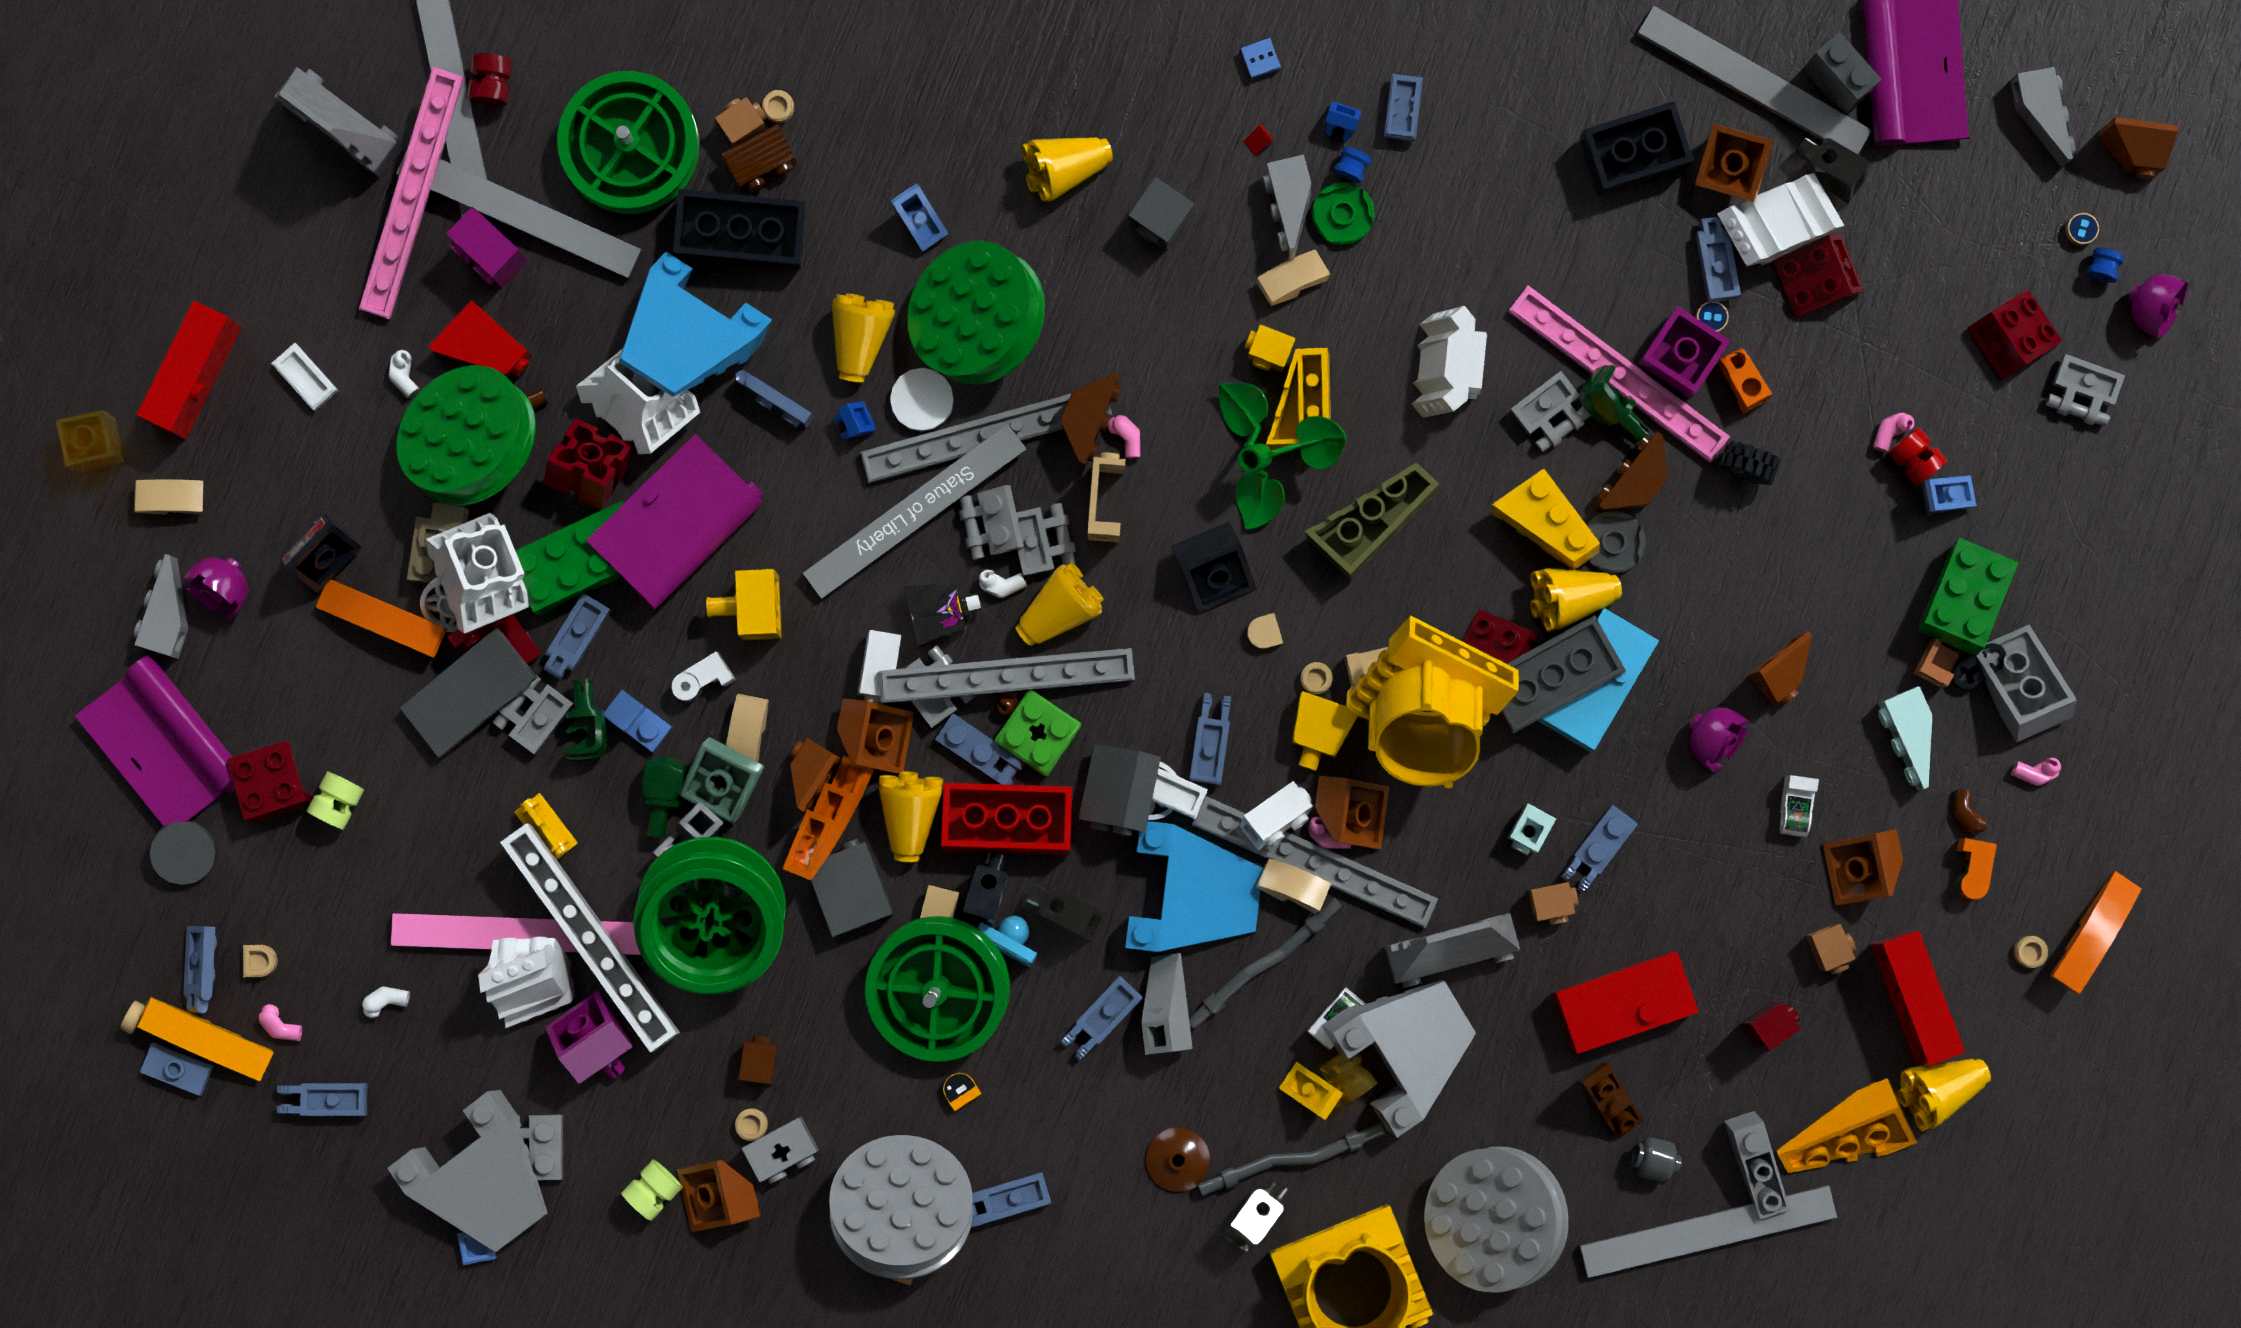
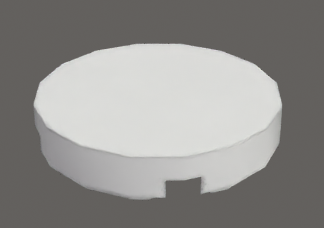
[890,368,954,432]

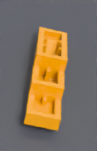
[137,997,274,1081]

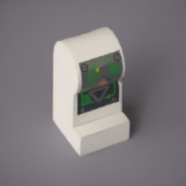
[672,651,736,702]
[1780,775,1819,837]
[1307,987,1366,1050]

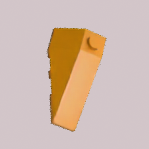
[1777,1078,1917,1173]

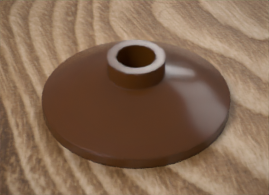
[1146,1127,1210,1192]

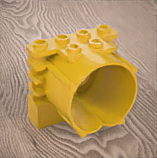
[1346,615,1519,788]
[1269,1204,1433,1328]

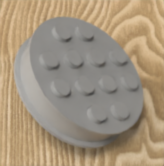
[829,1135,973,1279]
[1424,1146,1569,1293]

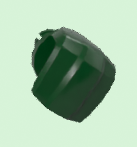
[1579,365,1650,443]
[565,679,607,762]
[641,756,688,838]

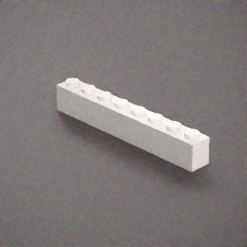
[500,823,680,1052]

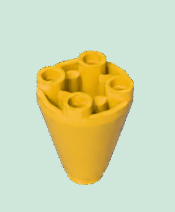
[1021,137,1113,202]
[832,293,896,382]
[1015,562,1104,646]
[1530,568,1622,632]
[879,771,943,862]
[1897,1059,1991,1131]

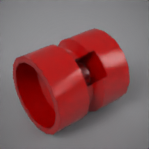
[1888,427,1948,487]

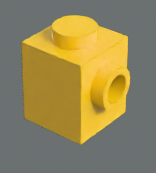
[1244,324,1296,372]

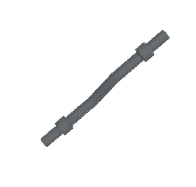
[1189,897,1343,1029]
[1198,1123,1385,1196]

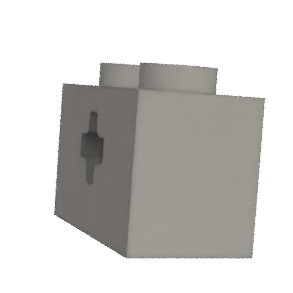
[742,1117,819,1184]

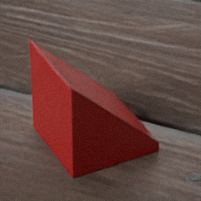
[1243,124,1273,156]

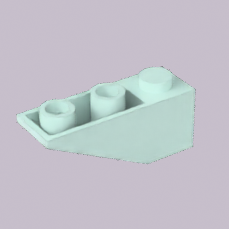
[1878,686,1932,790]

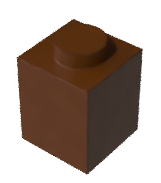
[739,1036,779,1084]

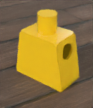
[1292,691,1358,771]

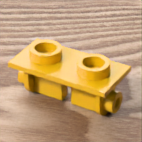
[514,793,578,860]

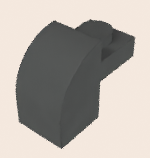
[651,801,723,860]

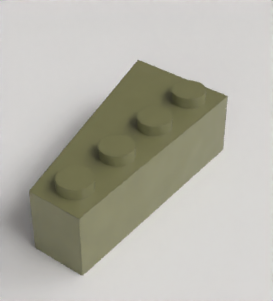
[1305,462,1440,581]

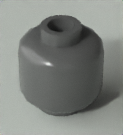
[1631,1137,1682,1182]

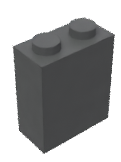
[1802,32,1882,115]
[1079,744,1161,836]
[811,839,894,937]

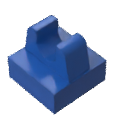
[1325,101,1362,141]
[833,401,876,439]

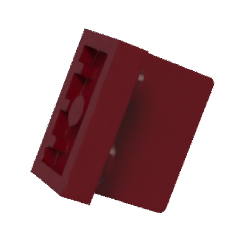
[1774,234,1864,317]
[1967,290,2062,380]
[1462,610,1545,664]
[448,614,541,664]
[227,741,313,823]

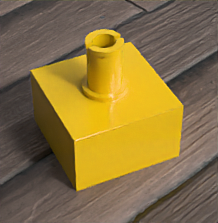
[706,569,782,640]

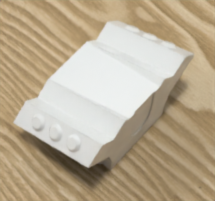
[1718,173,1844,266]
[1412,306,1487,418]
[576,349,700,454]
[426,513,529,634]
[478,937,576,1028]

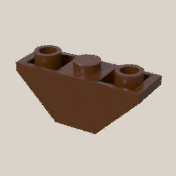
[1061,373,1122,468]
[1595,431,1668,513]
[1577,1062,1643,1140]

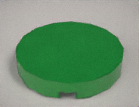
[1311,182,1375,246]

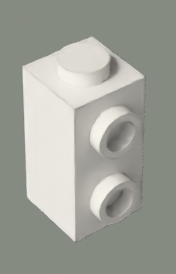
[857,630,901,705]
[1239,781,1313,851]

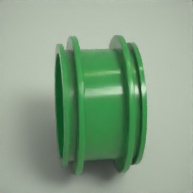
[633,837,786,995]

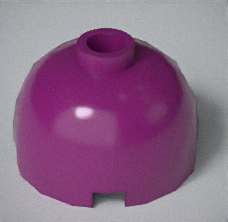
[2128,274,2189,338]
[182,557,249,618]
[1689,707,1750,772]

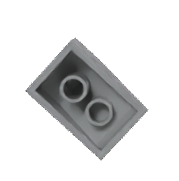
[1976,625,2077,743]

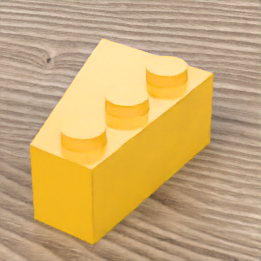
[1266,348,1331,450]
[1492,469,1600,570]

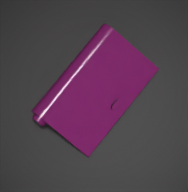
[1863,0,1969,146]
[586,434,763,610]
[75,655,235,826]

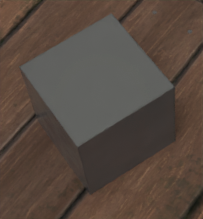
[1128,177,1195,251]

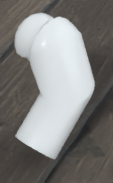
[389,350,420,399]
[979,570,1027,598]
[362,986,410,1018]

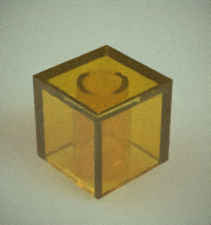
[56,410,125,473]

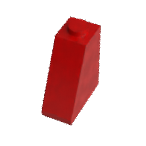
[428,300,532,379]

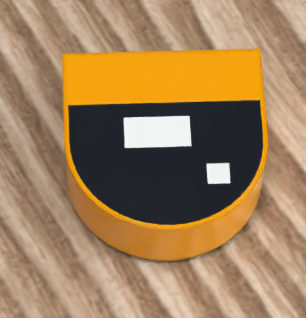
[943,1073,982,1111]

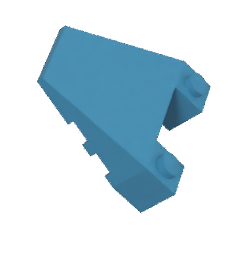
[619,252,772,397]
[1125,821,1263,952]

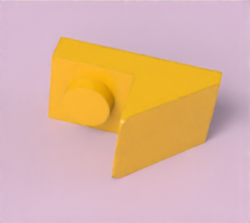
[1279,1062,1343,1120]

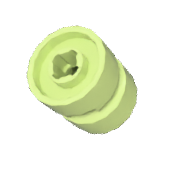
[306,771,364,830]
[621,1159,683,1221]

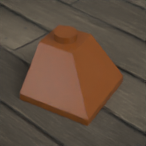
[2098,117,2179,179]
[1695,123,1774,202]
[1748,631,1812,705]
[837,698,915,774]
[790,738,841,813]
[1315,776,1389,850]
[1823,829,1903,906]
[677,1160,760,1232]

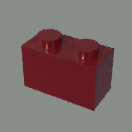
[1740,1001,1801,1051]

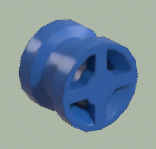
[1333,147,1372,183]
[2087,248,2125,283]

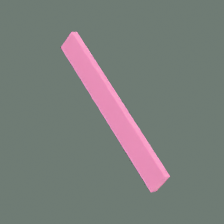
[359,67,465,319]
[1508,286,1730,463]
[391,913,641,955]

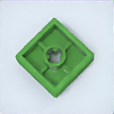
[995,690,1081,777]

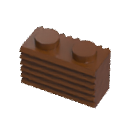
[722,124,797,192]

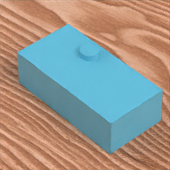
[1537,608,1659,752]

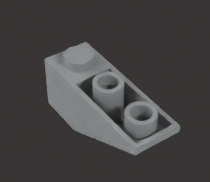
[2010,67,2075,166]
[1262,155,1311,261]
[133,554,189,659]
[1141,953,1193,1055]
[1724,1111,1790,1220]

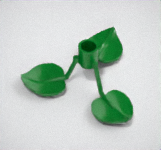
[1219,383,1347,529]

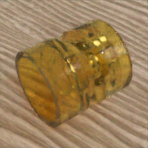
[1319,1053,1379,1105]

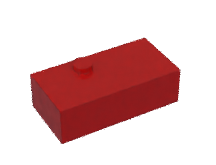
[137,300,242,440]
[941,783,1072,856]
[1870,930,1966,1066]
[1552,951,1699,1054]

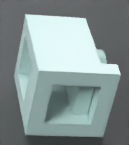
[1507,804,1556,855]

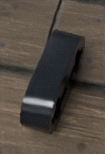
[1950,643,2006,690]

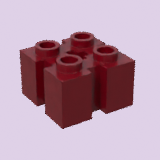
[543,418,633,510]

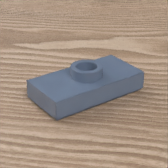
[1384,74,1423,141]
[140,1042,214,1096]

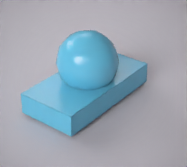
[978,916,1037,967]

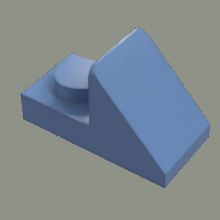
[891,183,948,251]
[1921,475,1977,515]
[604,690,673,753]

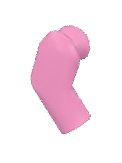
[2011,757,2061,786]
[259,1004,302,1041]

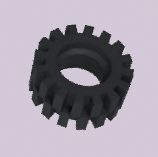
[1718,441,1781,485]

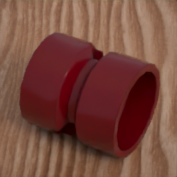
[467,53,513,106]

